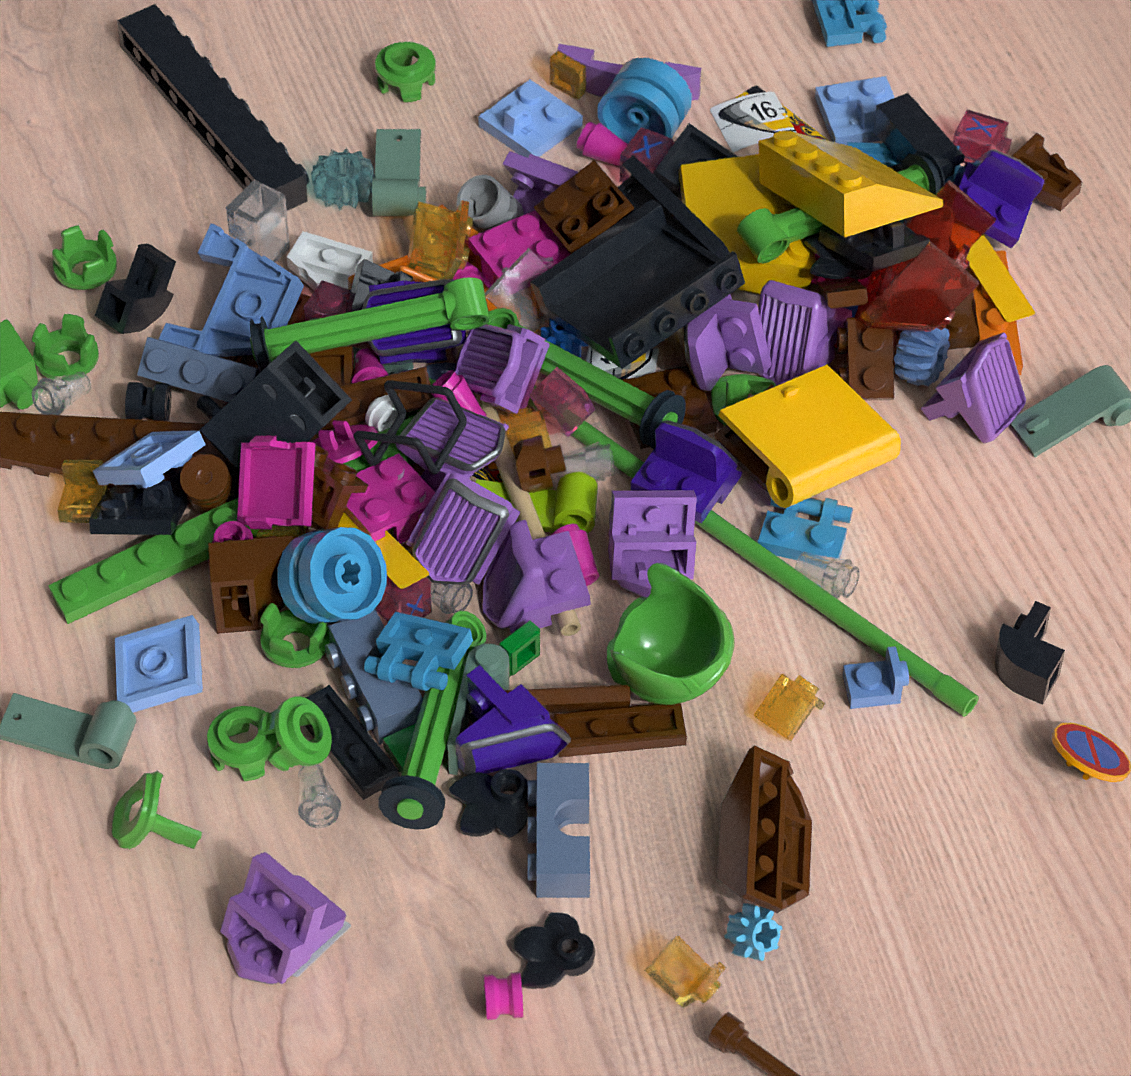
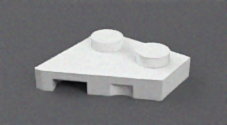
[287,231,373,313]

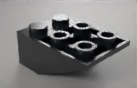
[199,340,352,473]

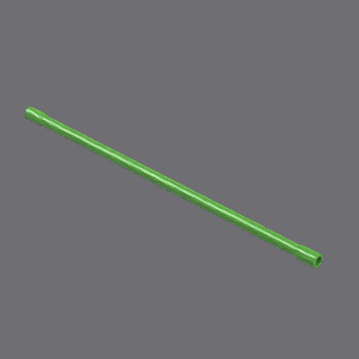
[528,385,979,717]

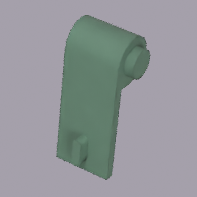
[372,129,426,217]
[1010,365,1131,457]
[445,644,510,775]
[0,693,137,769]

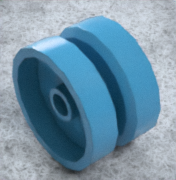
[597,58,692,154]
[277,527,387,623]

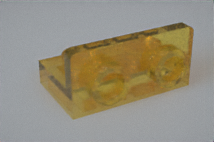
[407,200,473,280]

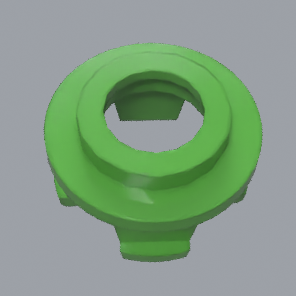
[375,42,436,103]
[52,225,117,290]
[32,314,99,381]
[260,603,330,668]
[258,696,332,771]
[207,706,279,781]

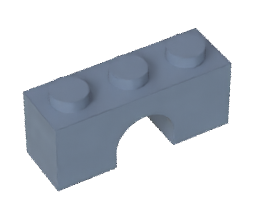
[137,337,260,402]
[325,609,423,745]
[528,763,590,898]

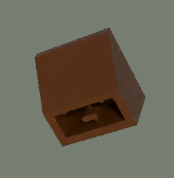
[534,160,634,254]
[208,536,293,634]

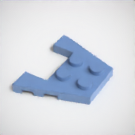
[159,224,304,357]

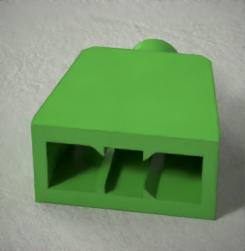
[0,319,38,409]

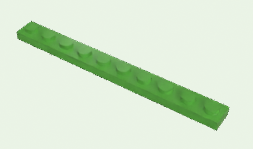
[48,416,415,624]

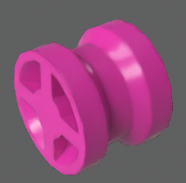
[484,972,523,1020]

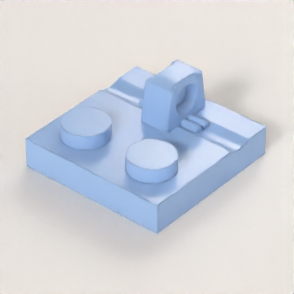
[815,76,895,145]
[479,80,583,158]
[93,431,205,489]
[115,615,203,713]

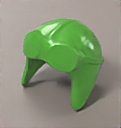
[607,563,735,705]

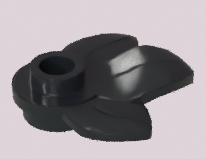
[803,233,872,280]
[449,769,528,838]
[510,913,596,989]

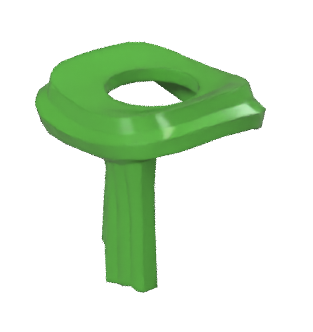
[711,374,776,425]
[112,770,202,849]

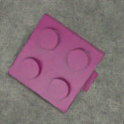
[468,210,571,295]
[237,436,315,529]
[344,453,435,544]

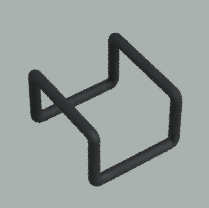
[353,380,467,475]

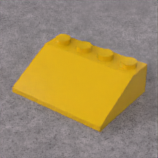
[758,131,943,237]
[678,154,816,293]

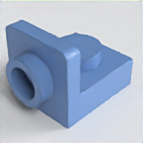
[842,646,909,709]

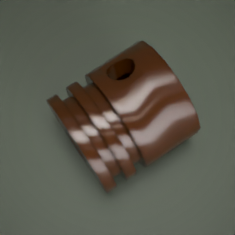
[180,454,237,514]

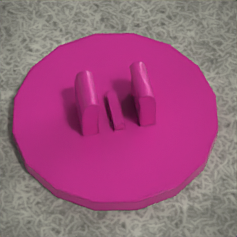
[312,420,378,464]

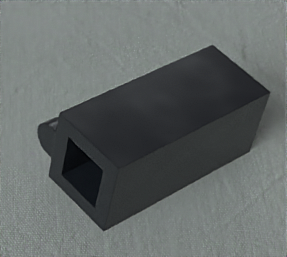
[874,93,965,179]

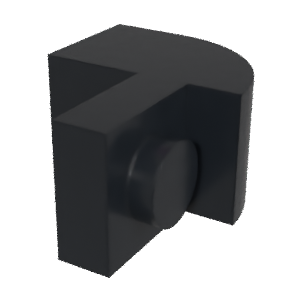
[95,243,176,334]
[995,601,1065,705]

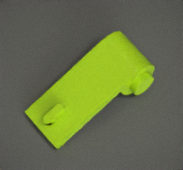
[475,472,598,534]

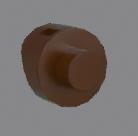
[513,435,567,493]

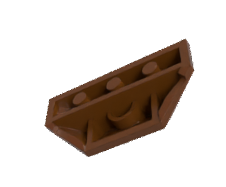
[717,745,812,913]

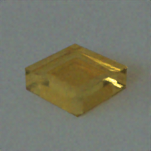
[550,51,586,100]

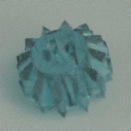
[311,147,375,210]

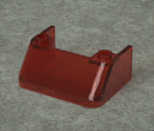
[855,180,996,332]

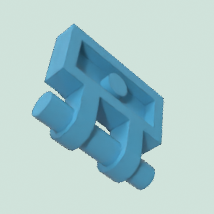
[812,0,887,47]
[758,498,853,569]
[364,612,473,691]

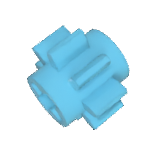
[724,903,782,961]

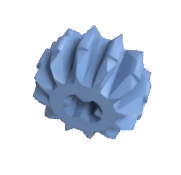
[893,317,950,386]

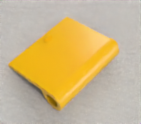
[718,365,901,508]

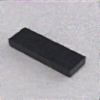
[304,685,399,800]

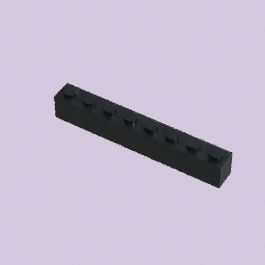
[117,4,309,219]

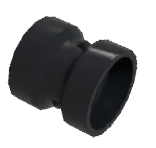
[125,382,172,421]

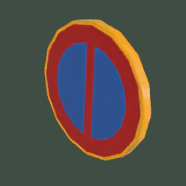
[1052,723,1131,782]

